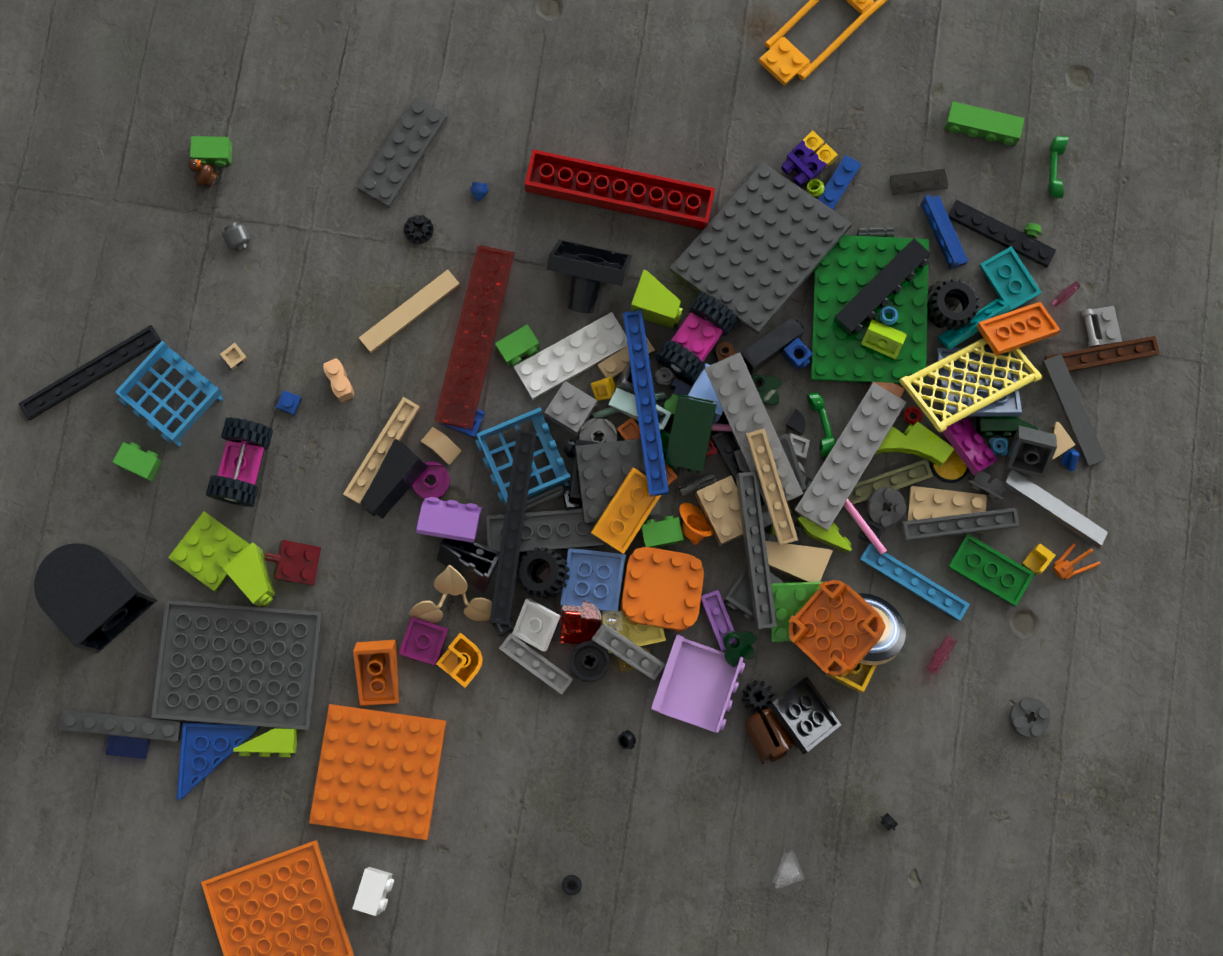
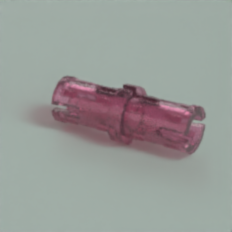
[926,635,957,675]

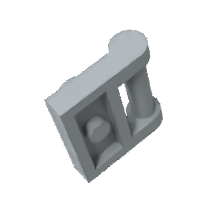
[1081,306,1122,348]

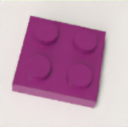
[398,617,449,666]

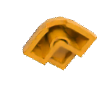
[436,633,483,688]

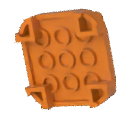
[620,547,704,632]
[789,580,886,677]

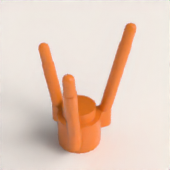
[1053,543,1101,580]

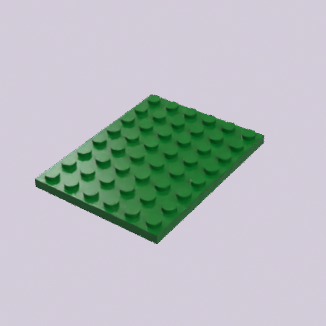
[811,235,929,386]

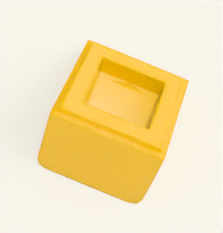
[591,376,615,401]

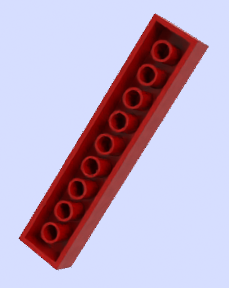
[524,149,715,230]

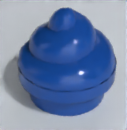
[470,182,489,202]

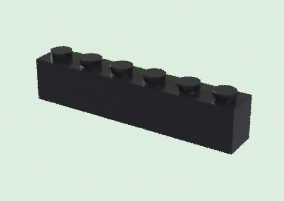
[833,239,931,337]

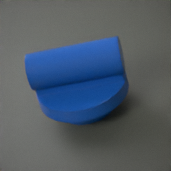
[1061,449,1079,471]

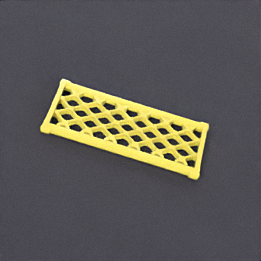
[900,338,1042,433]

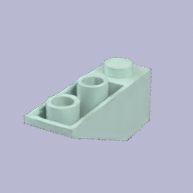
[608,388,671,431]

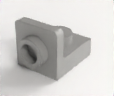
[781,433,810,459]

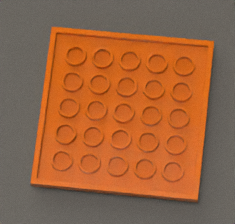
[309,704,446,840]
[201,840,354,956]

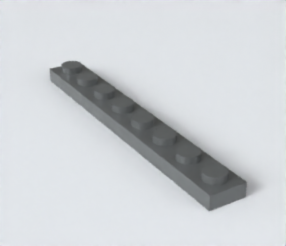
[736,471,777,629]

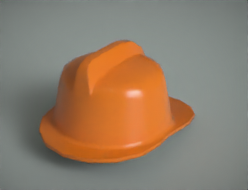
[679,503,713,545]

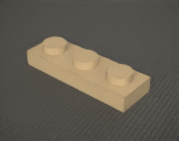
[597,337,655,378]

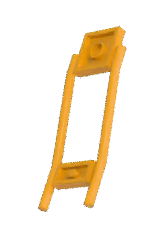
[758,0,888,86]

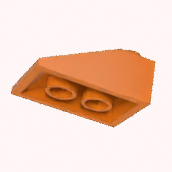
[353,640,399,706]

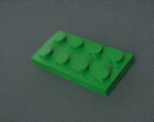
[948,534,1035,607]

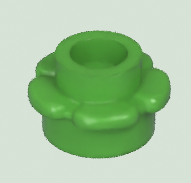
[1024,223,1042,238]

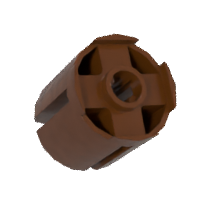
[745,708,798,765]

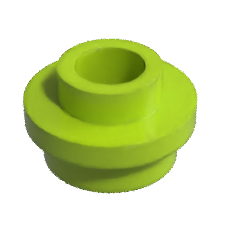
[806,179,825,197]

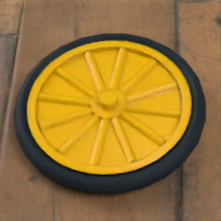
[930,444,969,483]

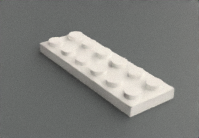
[514,312,628,400]

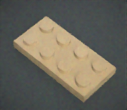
[907,486,987,534]

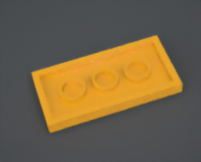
[590,467,661,554]

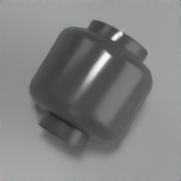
[222,222,251,251]

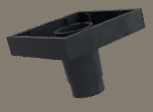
[546,239,632,314]

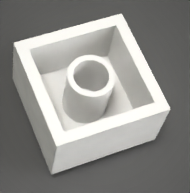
[352,867,394,916]

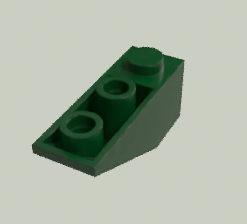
[976,416,1038,438]

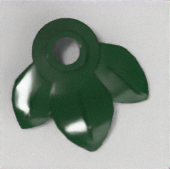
[751,374,783,405]
[723,631,757,667]

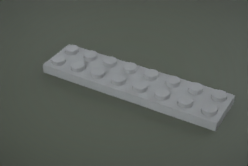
[704,352,803,510]
[794,382,906,531]

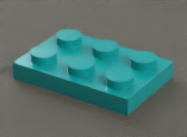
[979,246,1042,312]

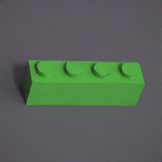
[944,101,1025,146]

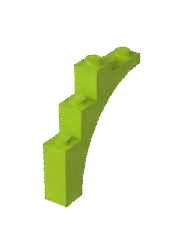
[874,421,954,467]

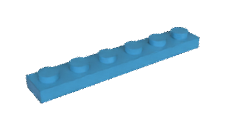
[859,543,970,621]

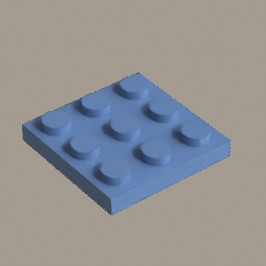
[560,548,627,613]

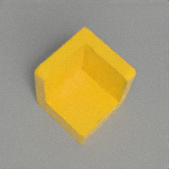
[1022,544,1056,575]

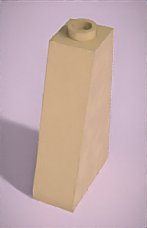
[766,541,833,582]

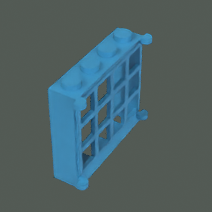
[115,341,224,447]
[475,407,571,505]

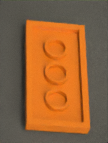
[976,302,1060,356]

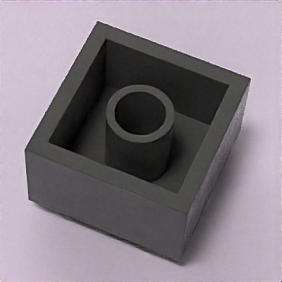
[1007,426,1057,478]

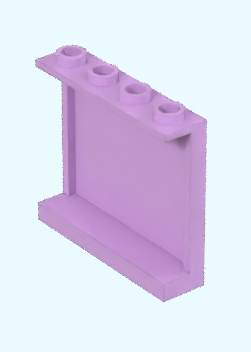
[650,635,745,733]

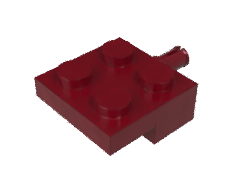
[264,540,321,586]

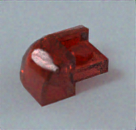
[560,601,601,645]

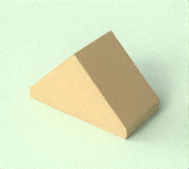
[1050,422,1075,460]
[421,427,462,466]

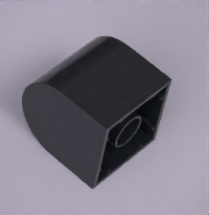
[34,543,158,653]

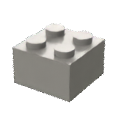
[544,381,597,437]

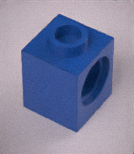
[782,337,813,371]

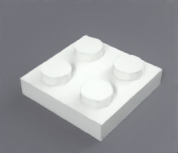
[512,598,561,651]

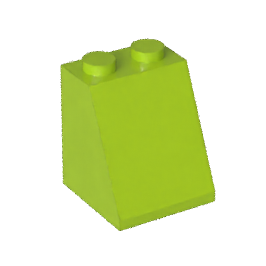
[631,270,683,329]
[222,542,275,607]

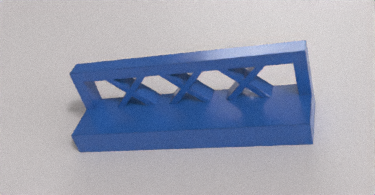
[921,194,968,270]

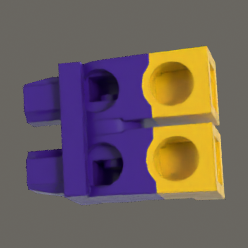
[781,130,838,187]

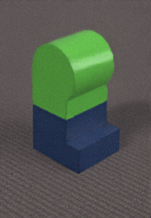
[664,378,692,418]

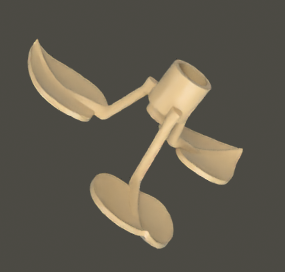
[409,565,492,624]

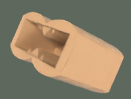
[323,358,354,403]

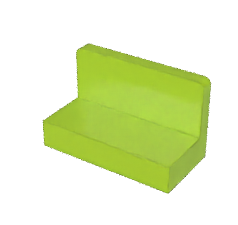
[861,319,907,359]

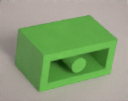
[190,136,232,167]
[495,324,540,367]
[112,442,162,482]
[640,516,684,548]

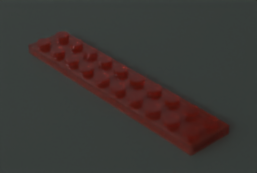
[434,245,515,430]

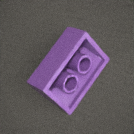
[416,497,482,543]

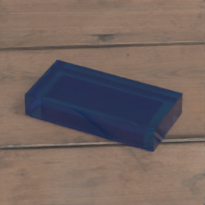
[105,735,149,759]

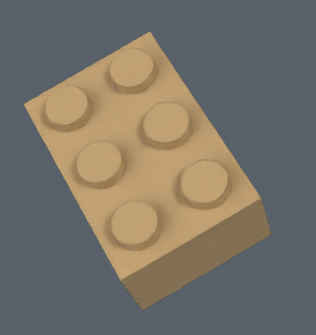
[695,476,744,546]

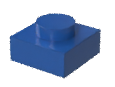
[276,390,302,416]

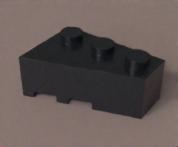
[437,538,500,593]

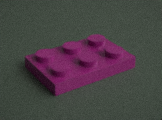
[942,417,998,475]

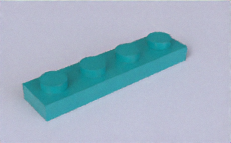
[938,298,1011,350]

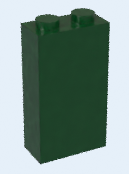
[665,394,718,473]

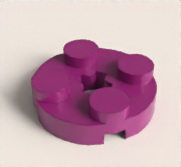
[412,461,450,499]

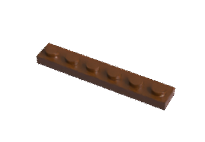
[1044,336,1160,372]

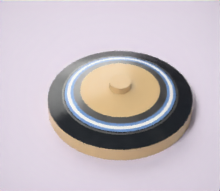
[858,593,906,665]

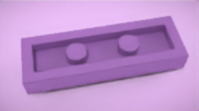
[701,590,735,651]

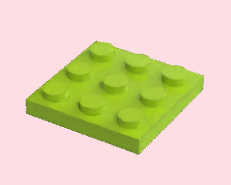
[168,511,250,592]

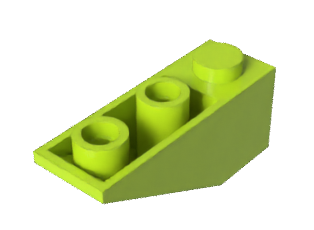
[795,516,852,554]
[233,728,298,757]

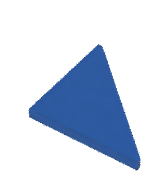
[177,723,260,800]

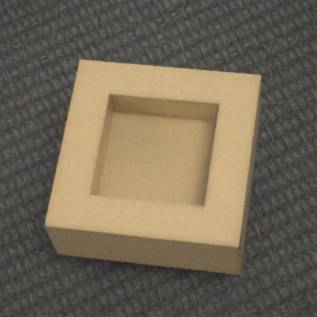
[220,343,248,370]

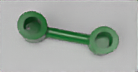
[1048,136,1069,199]
[806,392,836,458]

